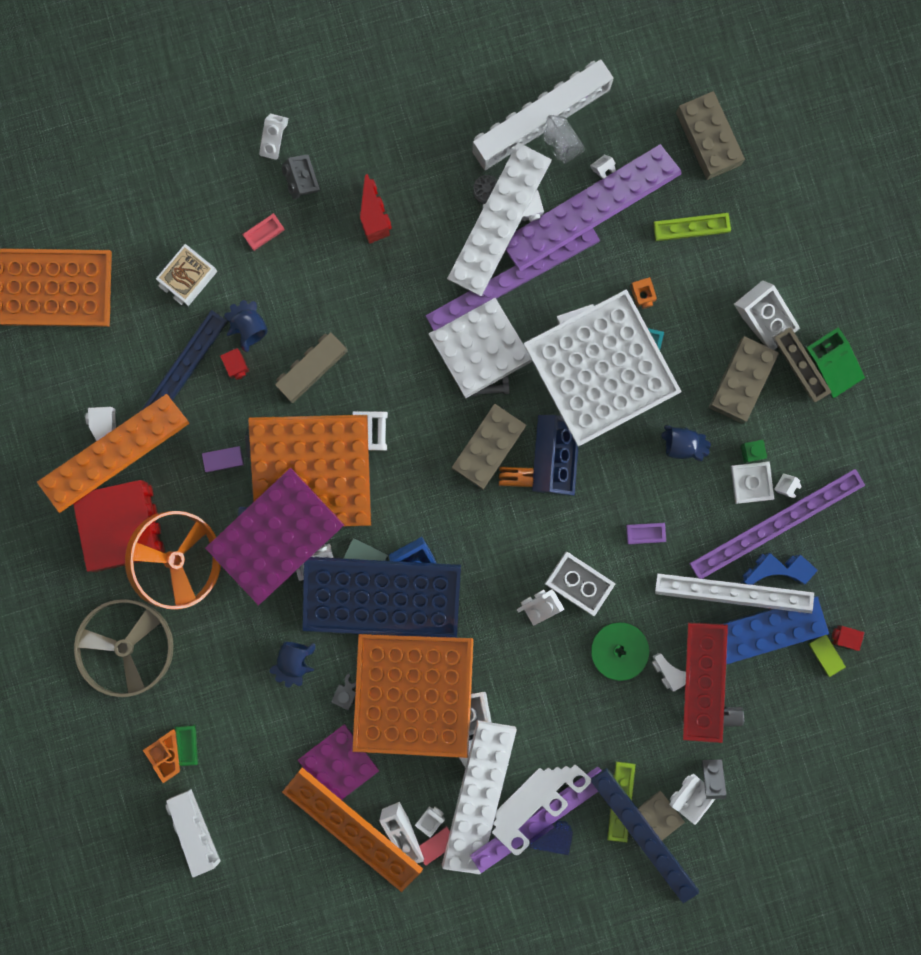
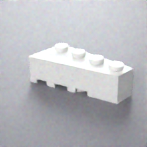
[166,789,220,878]

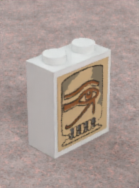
[156,244,217,306]

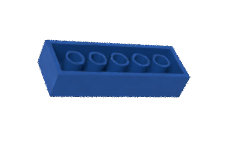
[721,596,829,664]

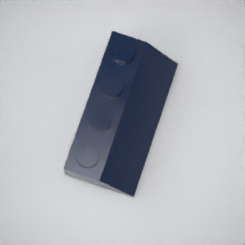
[532,415,578,496]

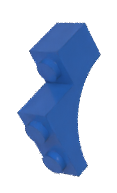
[741,553,818,585]

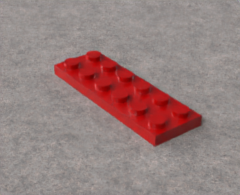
[683,622,728,743]

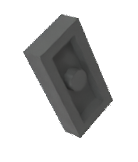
[702,760,727,799]

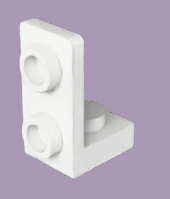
[259,113,289,160]

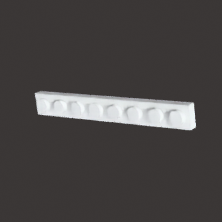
[655,574,814,614]

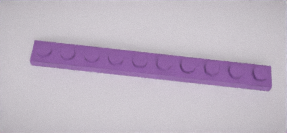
[426,228,600,331]
[689,469,865,579]

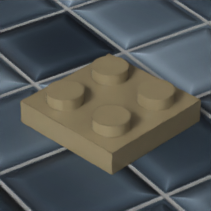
[637,791,685,840]

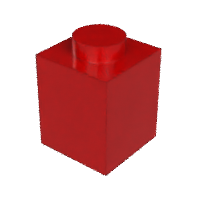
[220,348,249,380]
[832,625,865,651]

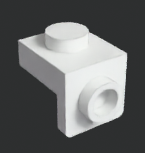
[415,806,445,838]

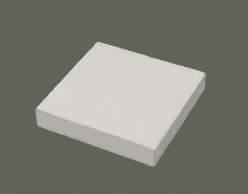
[731,461,774,504]

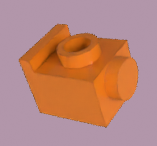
[630,277,657,309]

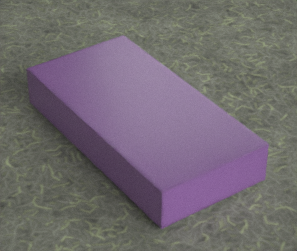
[202,446,244,473]
[626,523,666,544]

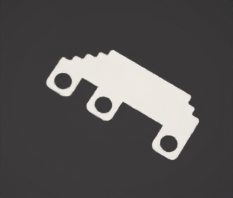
[492,765,591,855]

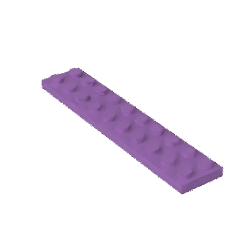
[505,144,681,272]

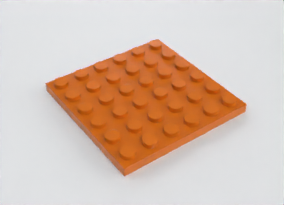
[248,415,371,526]
[352,634,473,758]

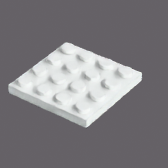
[428,298,532,398]

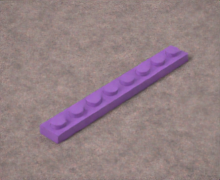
[470,767,602,873]

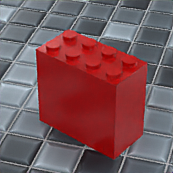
[73,480,165,572]

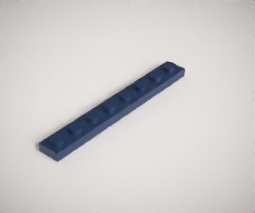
[591,768,699,903]

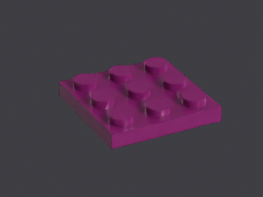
[298,724,379,800]

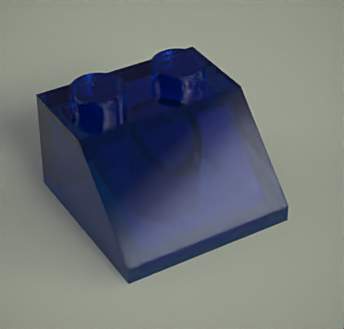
[529,820,573,855]

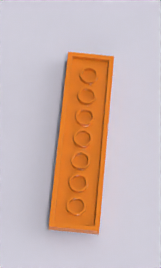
[37,394,189,513]
[282,768,423,892]

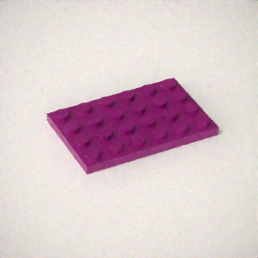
[205,468,344,605]

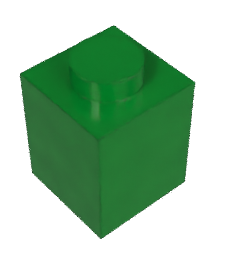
[740,440,767,464]

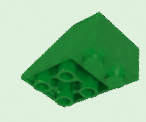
[805,327,865,398]

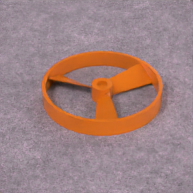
[125,511,221,609]

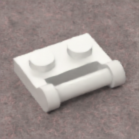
[353,412,388,451]

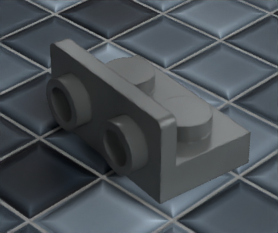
[282,154,320,200]

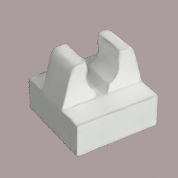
[590,154,616,179]
[774,473,801,498]

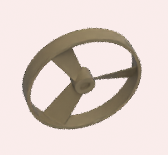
[74,600,174,697]

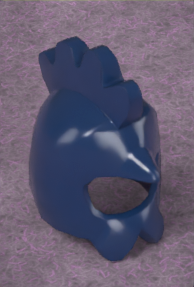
[224,300,268,352]
[661,425,711,461]
[270,641,315,688]

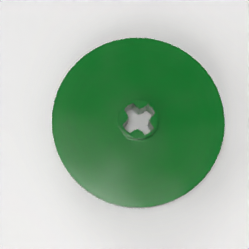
[591,622,649,681]

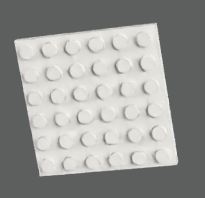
[523,289,682,447]

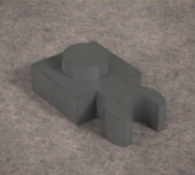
[331,673,356,710]

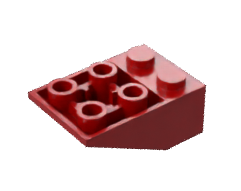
[360,174,392,244]

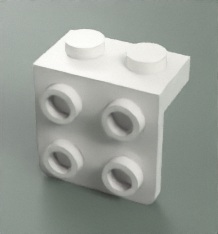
[669,774,715,825]

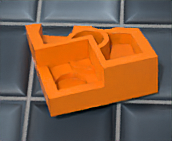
[143,729,180,783]

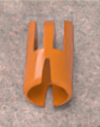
[499,467,534,487]

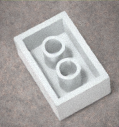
[545,552,615,616]

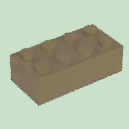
[676,91,745,180]
[708,336,779,424]
[452,404,527,490]

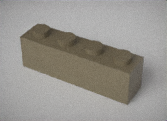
[772,327,831,402]
[275,332,348,403]

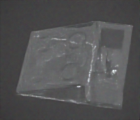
[543,115,585,164]

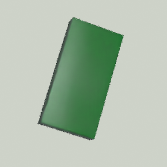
[175,725,198,766]

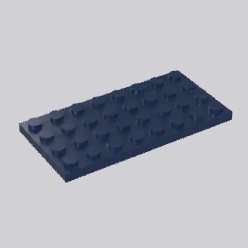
[303,557,461,638]

